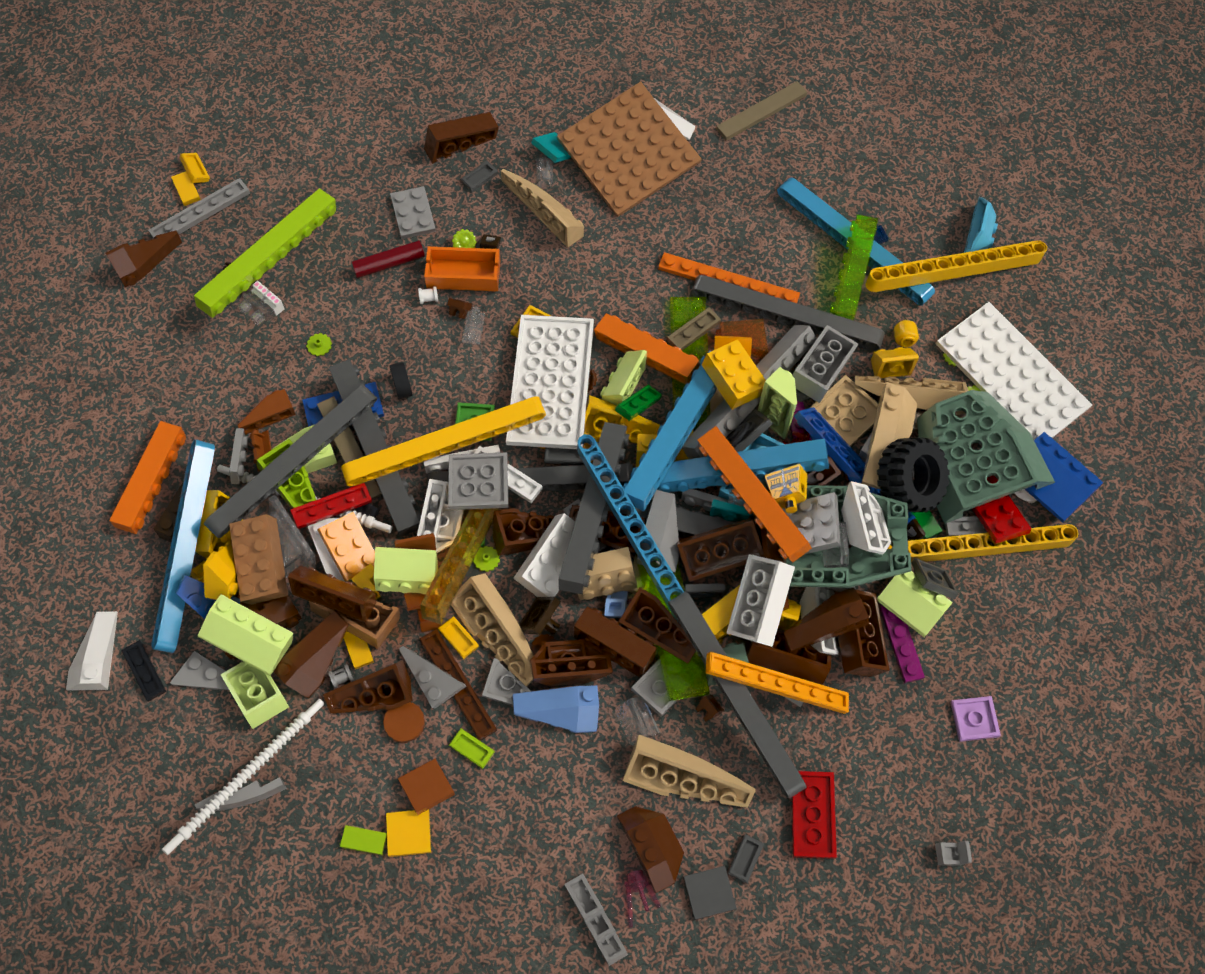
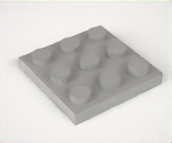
[448,452,508,510]
[780,492,841,559]

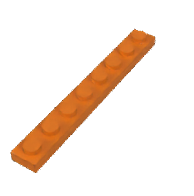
[658,252,800,303]

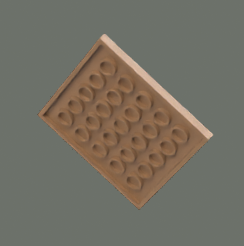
[557,81,702,217]

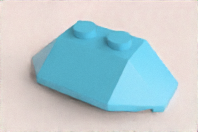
[964,197,998,253]

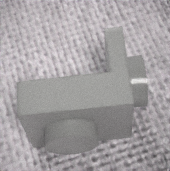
[935,841,972,866]

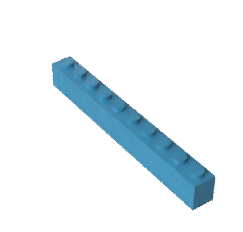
[623,351,717,511]
[633,438,829,493]

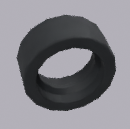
[389,362,413,399]

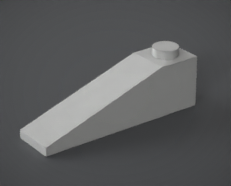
[637,490,680,573]

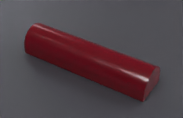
[352,240,425,278]

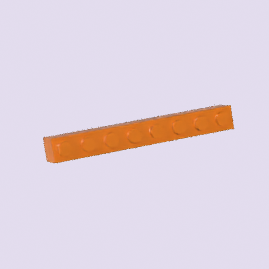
[697,426,812,563]

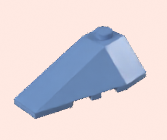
[512,685,599,733]

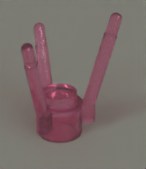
[624,870,661,928]

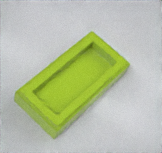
[449,728,495,769]
[340,825,387,855]

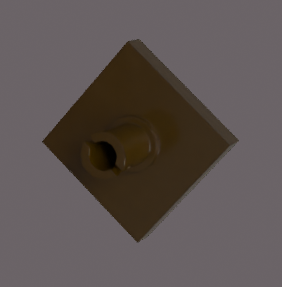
[519,597,561,635]

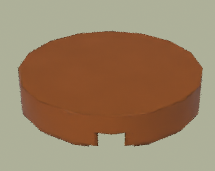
[383,702,425,743]

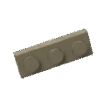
[667,307,721,350]

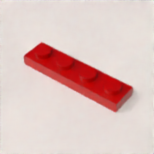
[290,483,372,529]

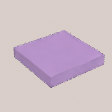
[950,696,1001,742]

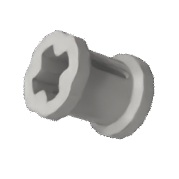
[328,664,354,688]

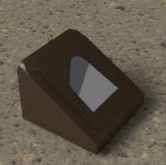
[480,234,501,249]
[907,518,926,541]

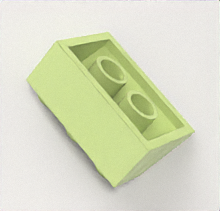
[600,350,647,405]
[374,547,439,594]
[877,571,953,638]

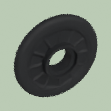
[726,422,749,447]

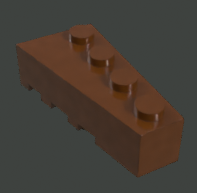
[746,629,831,685]

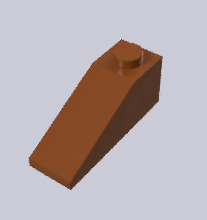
[238,389,296,435]

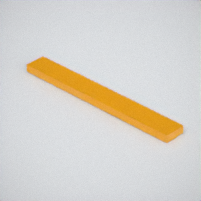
[706,652,849,714]

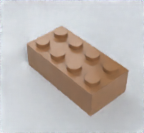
[229,514,288,605]

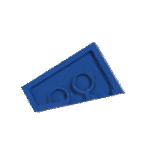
[176,575,240,619]

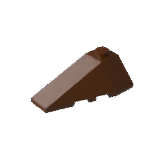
[106,230,182,287]

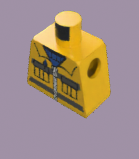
[765,463,807,513]

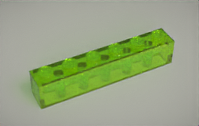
[830,214,878,321]

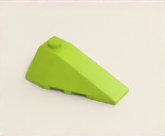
[257,439,316,509]

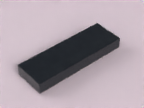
[121,640,167,702]

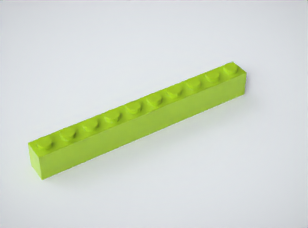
[194,188,336,318]

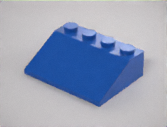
[1025,432,1103,523]

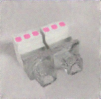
[238,280,284,325]

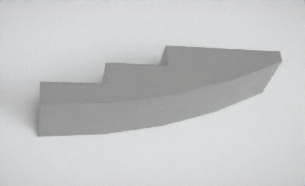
[195,777,287,811]
[564,874,628,966]

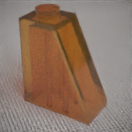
[716,319,768,359]

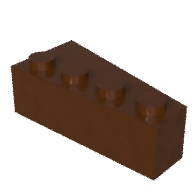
[424,112,499,164]
[223,595,302,660]

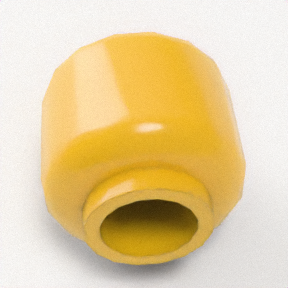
[893,320,919,348]

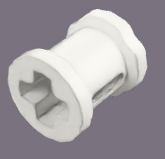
[418,286,438,304]

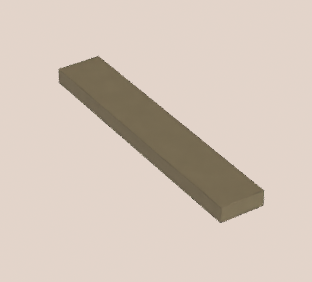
[716,81,807,141]
[317,396,382,500]

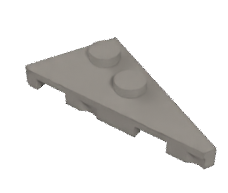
[399,646,466,708]
[170,651,229,690]
[482,658,531,706]

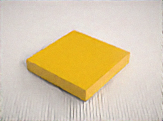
[386,809,431,857]

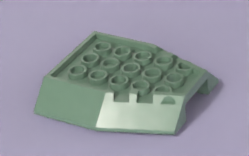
[917,390,1055,524]
[786,485,911,588]

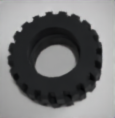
[877,438,950,512]

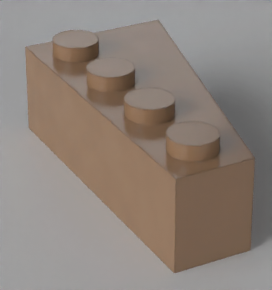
[309,601,400,649]

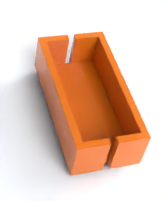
[424,246,501,291]

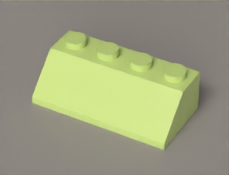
[758,367,797,439]
[198,594,293,675]

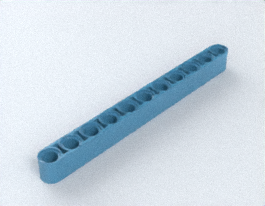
[777,177,935,306]
[577,434,684,624]
[151,439,215,653]

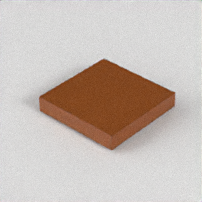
[398,759,455,816]

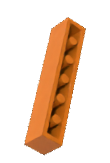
[594,313,700,385]
[109,421,186,534]

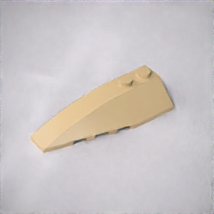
[501,169,584,248]
[855,375,969,416]
[861,382,917,489]
[448,573,533,686]
[623,735,755,808]

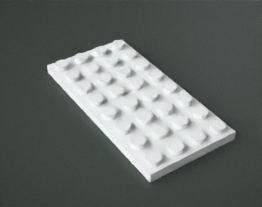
[936,302,1092,440]
[506,315,594,449]

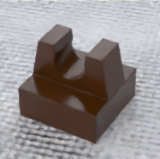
[447,298,472,319]
[696,695,725,722]

